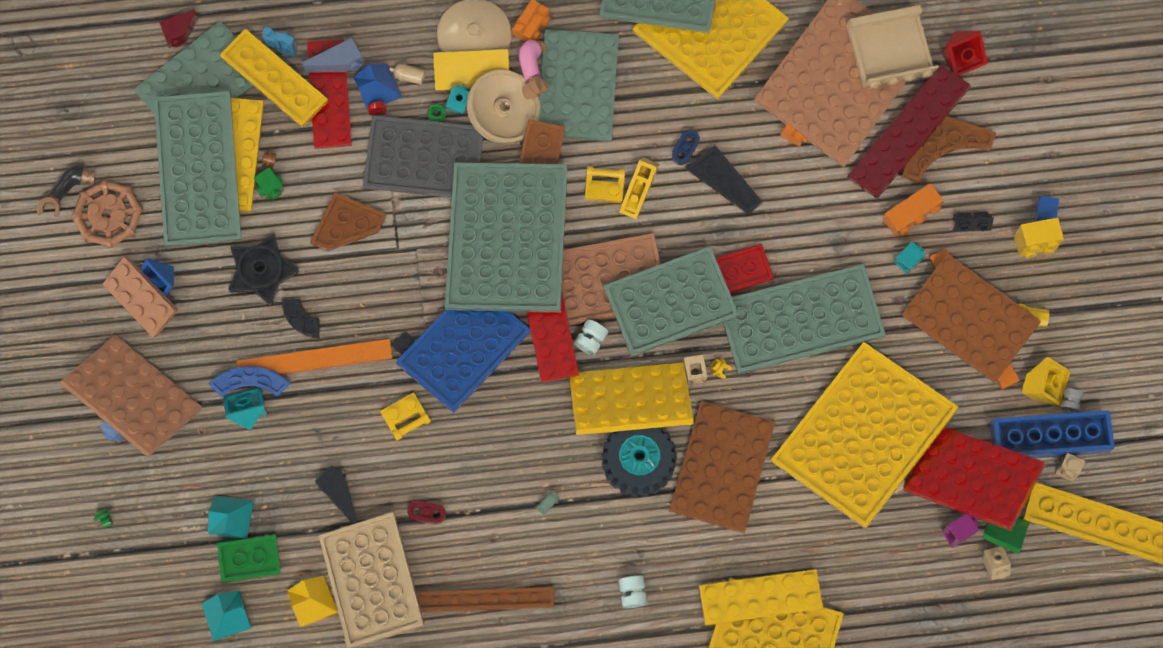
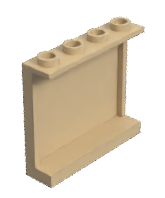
[846,5,938,89]

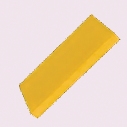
[433,49,509,90]

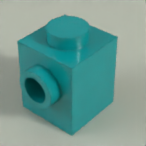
[444,84,469,115]

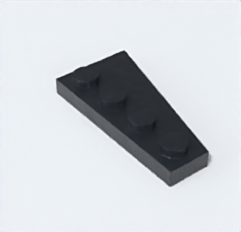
[686,145,763,215]

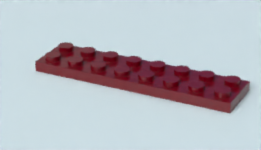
[847,65,971,199]

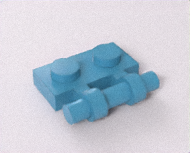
[262,27,298,58]

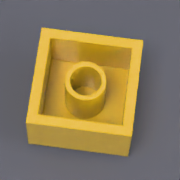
[1014,218,1064,258]

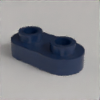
[672,130,700,165]

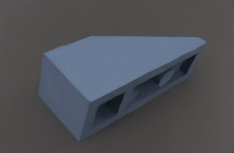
[302,38,364,73]

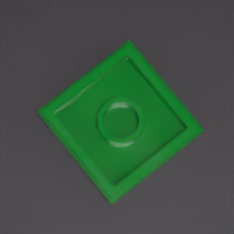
[982,518,1030,554]

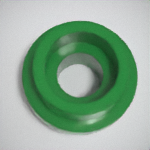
[427,104,446,122]

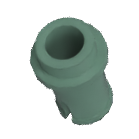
[535,490,560,515]

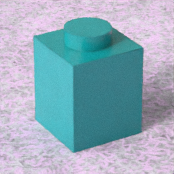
[894,242,926,275]

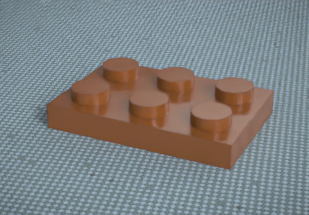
[519,119,565,164]

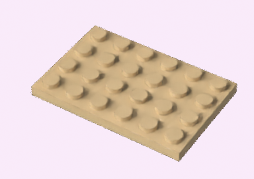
[319,512,425,648]

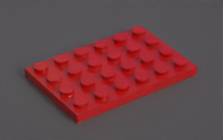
[904,427,1045,530]

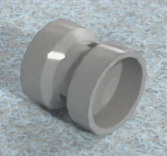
[1060,388,1083,413]

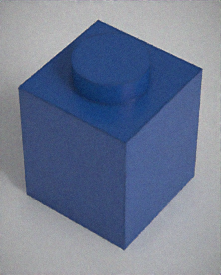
[1034,196,1059,222]

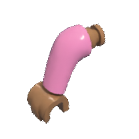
[519,40,550,100]

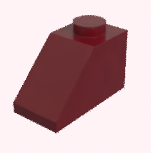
[159,9,198,48]

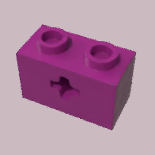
[942,514,979,548]

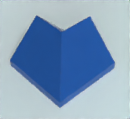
[353,64,402,111]
[140,258,174,297]

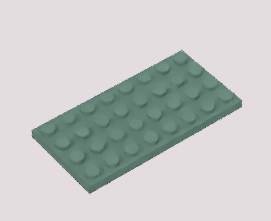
[154,91,242,247]
[723,264,886,375]

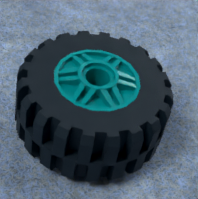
[602,427,677,497]

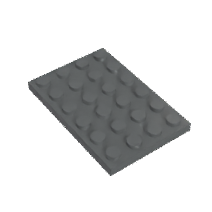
[363,115,483,198]

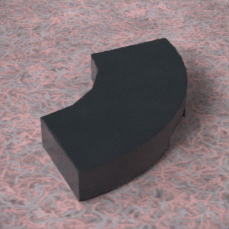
[282,300,320,338]

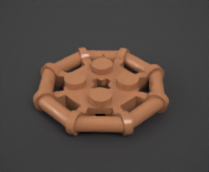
[71,180,143,248]

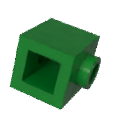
[253,168,284,201]

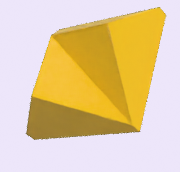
[287,576,338,628]

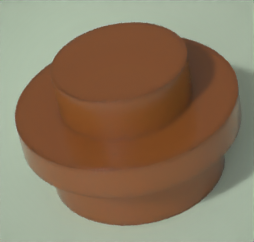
[262,150,276,168]

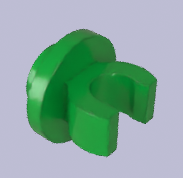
[93,508,112,529]

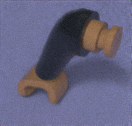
[37,165,96,217]

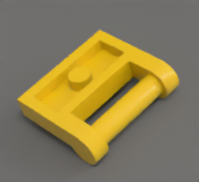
[585,166,625,203]
[380,392,431,441]

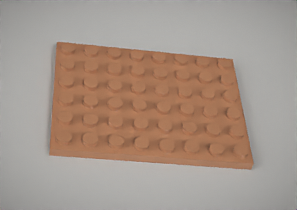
[754,0,906,167]

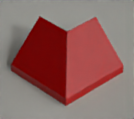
[942,30,988,76]

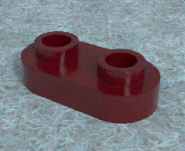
[407,500,446,525]

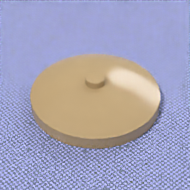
[437,0,511,52]
[467,70,540,144]

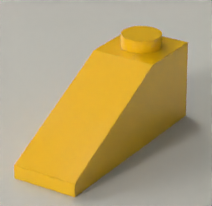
[619,157,660,219]

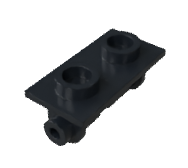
[953,212,994,231]

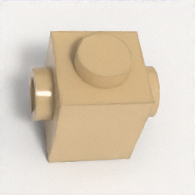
[983,546,1011,580]

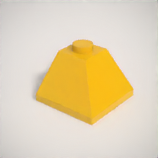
[1022,357,1070,407]

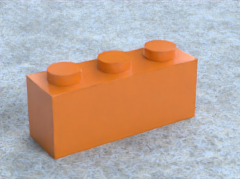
[882,183,944,237]

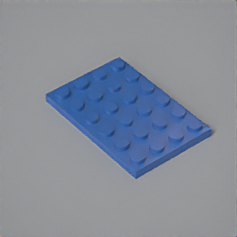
[396,310,531,413]

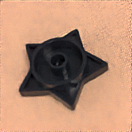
[228,234,299,306]

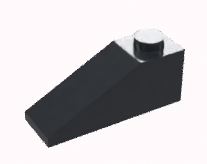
[315,465,358,524]

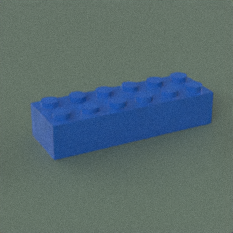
[990,410,1115,459]

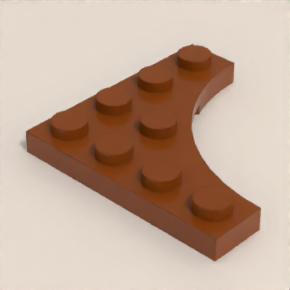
[901,116,996,183]

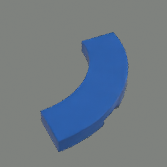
[208,366,291,397]

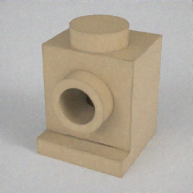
[683,355,707,386]
[1055,453,1085,483]

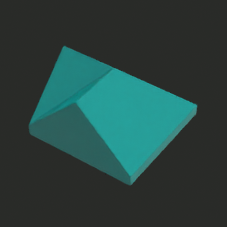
[223,387,268,430]
[208,496,254,539]
[202,591,251,641]

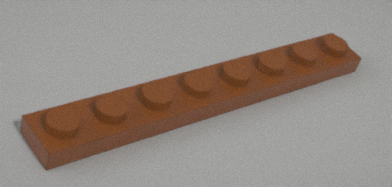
[416,587,554,612]

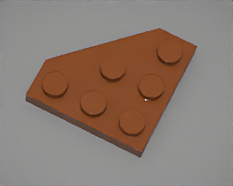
[310,192,387,251]

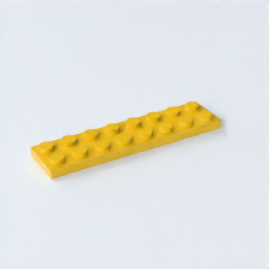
[1023,483,1163,565]

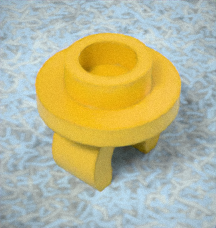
[710,358,732,379]

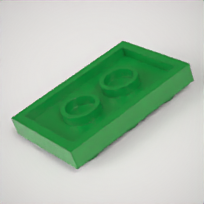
[217,535,281,583]

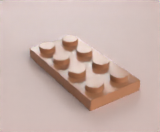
[103,256,178,338]

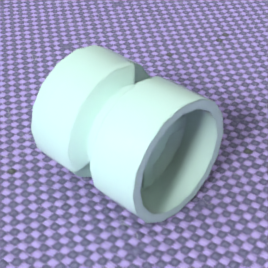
[574,320,608,356]
[619,576,648,608]

